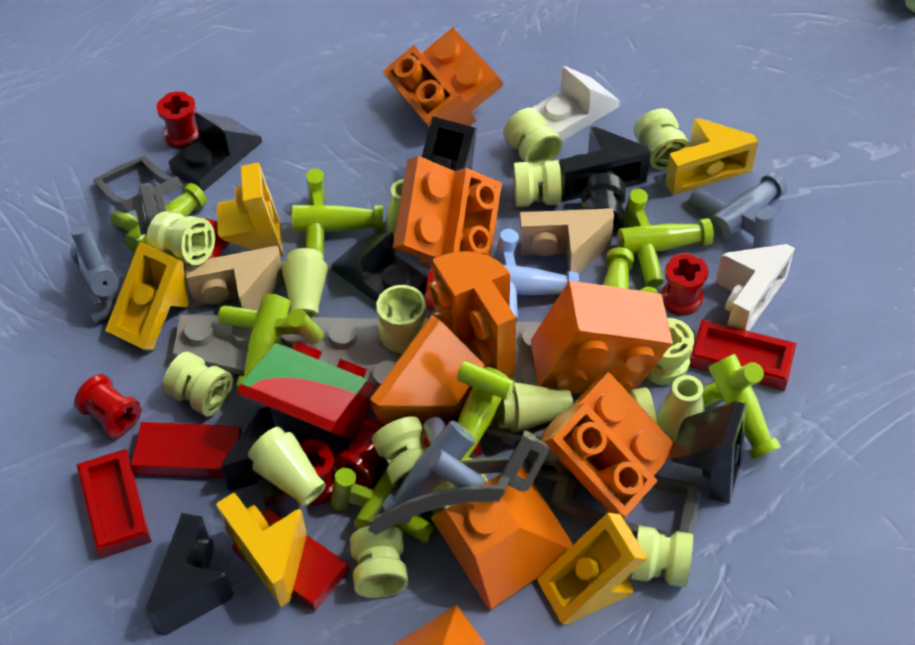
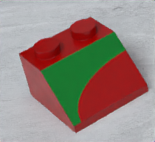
[237,341,377,440]

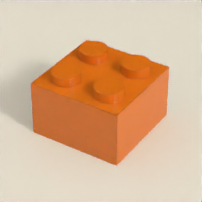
[530,280,673,395]

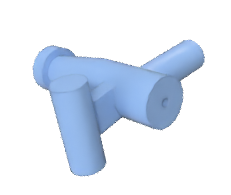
[494,229,579,323]

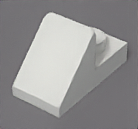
[532,66,620,141]
[716,244,795,331]

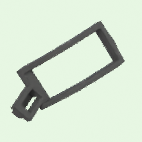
[93,155,183,235]
[368,430,549,535]
[525,449,702,538]

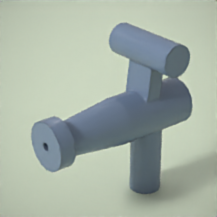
[689,172,787,249]
[70,225,119,325]
[382,417,484,524]

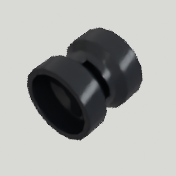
[579,173,626,235]

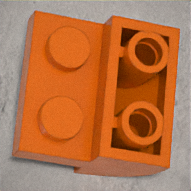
[382,27,504,127]
[393,156,502,268]
[428,251,516,379]
[541,372,674,518]

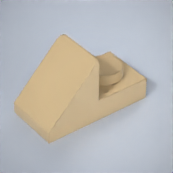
[520,209,614,275]
[184,245,284,310]

